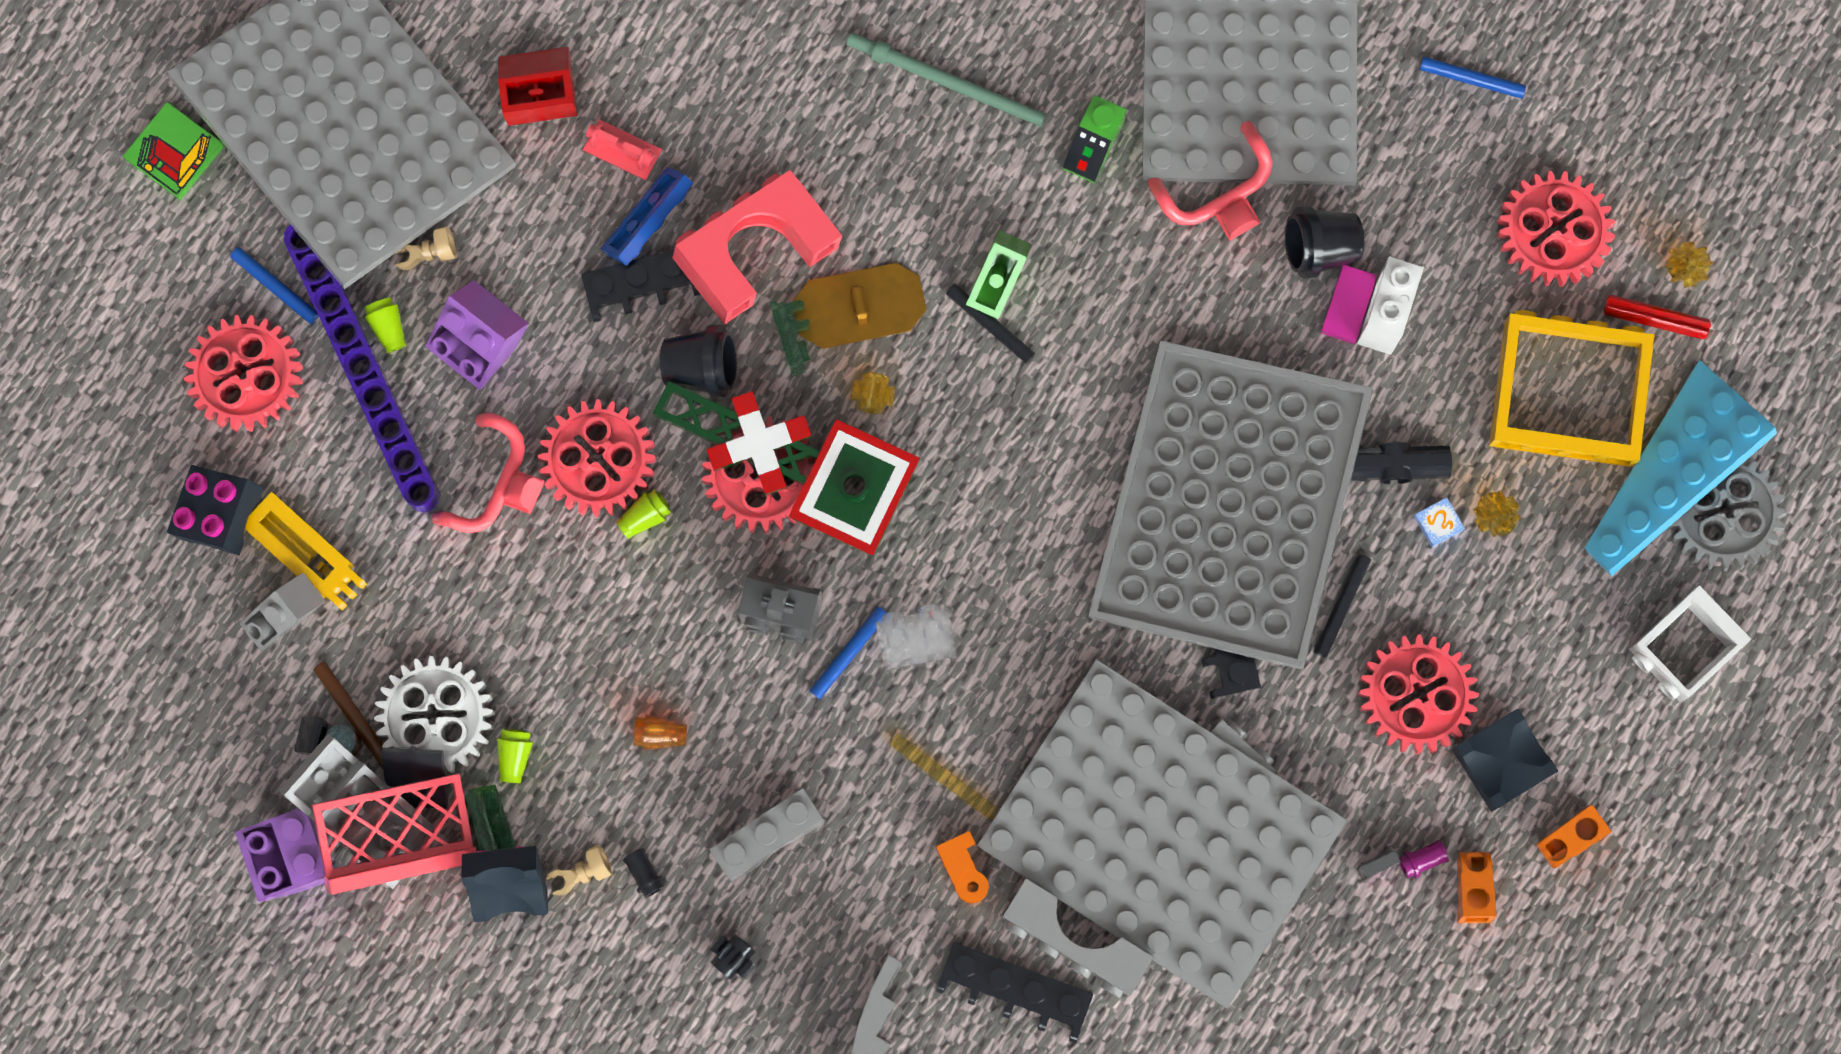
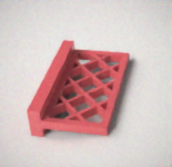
[311,773,477,895]

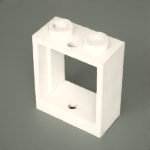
[1357,257,1424,355]
[1629,585,1751,702]

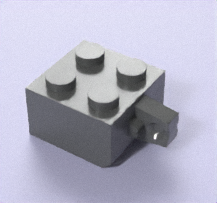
[738,572,823,644]

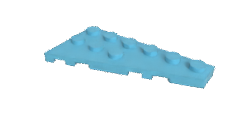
[1585,360,1777,576]

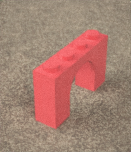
[673,170,842,325]

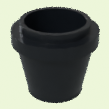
[1285,206,1364,279]
[660,325,737,397]

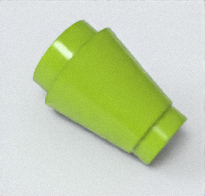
[364,297,407,353]
[616,489,672,539]
[497,729,533,783]

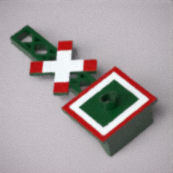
[653,381,920,557]

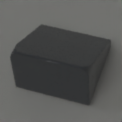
[294,716,329,755]

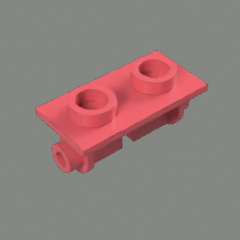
[583,119,662,181]

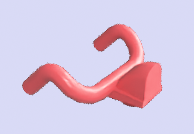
[1147,121,1273,241]
[431,412,545,533]

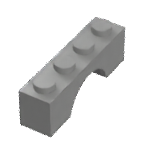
[1002,879,1154,999]

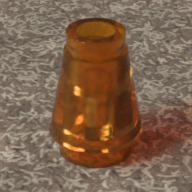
[633,714,687,751]

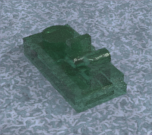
[769,300,810,377]
[464,785,516,851]

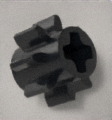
[710,934,756,980]

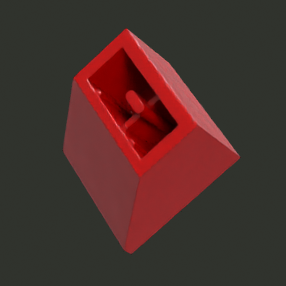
[498,47,578,126]

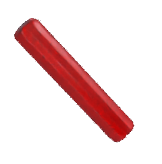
[1603,295,1711,339]

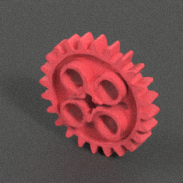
[1497,171,1615,287]
[184,315,304,432]
[538,399,657,518]
[702,416,814,534]
[1358,634,1479,755]

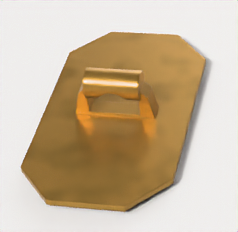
[793,263,927,349]

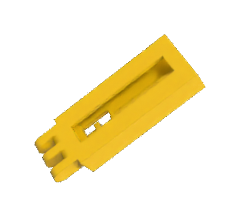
[245,491,367,611]

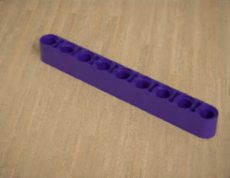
[284,225,440,513]

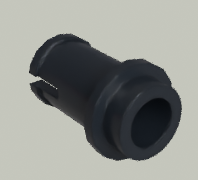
[623,848,664,898]

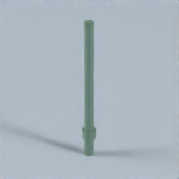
[846,32,1047,127]

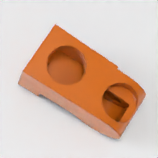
[1536,804,1612,869]
[936,831,989,904]
[1457,852,1497,923]

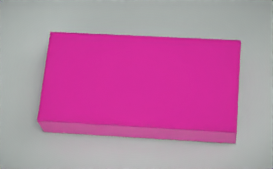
[1321,265,1377,344]

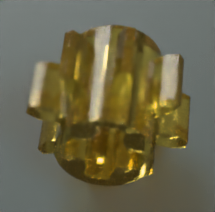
[1665,241,1713,288]
[851,372,896,414]
[1473,491,1521,537]

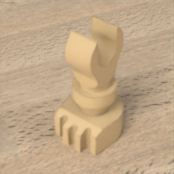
[395,227,457,270]
[546,845,613,896]

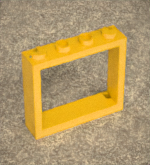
[1489,310,1655,467]

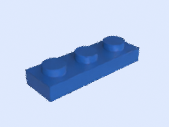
[601,167,693,266]

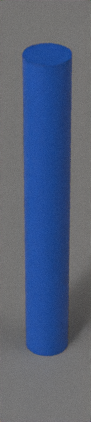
[1419,56,1526,99]
[230,247,319,324]
[809,606,888,700]

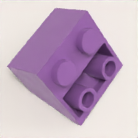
[425,280,529,390]
[235,809,334,902]

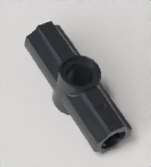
[1351,442,1452,484]

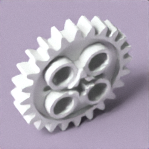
[374,656,495,773]

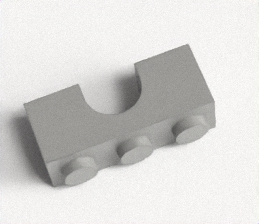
[709,788,824,883]

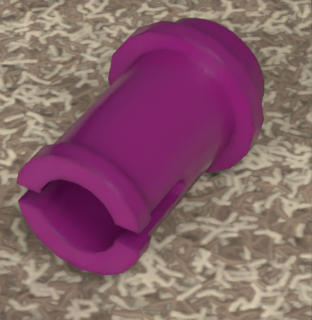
[1399,840,1449,879]

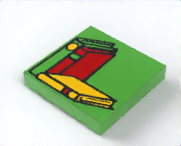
[122,102,224,201]

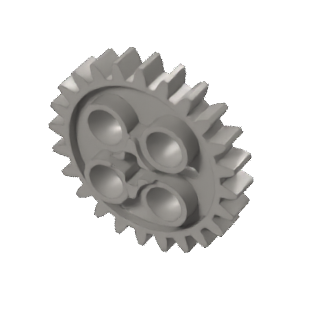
[1667,460,1787,571]

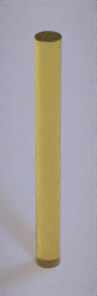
[890,734,1000,821]

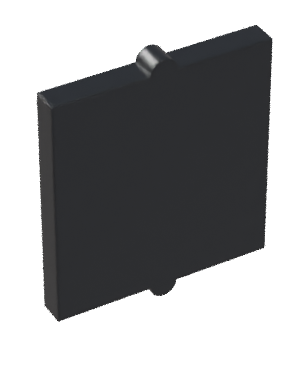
[382,746,448,809]

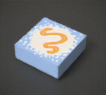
[1414,497,1465,547]

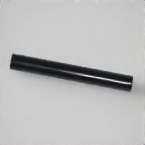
[946,284,1036,364]
[1313,554,1371,658]

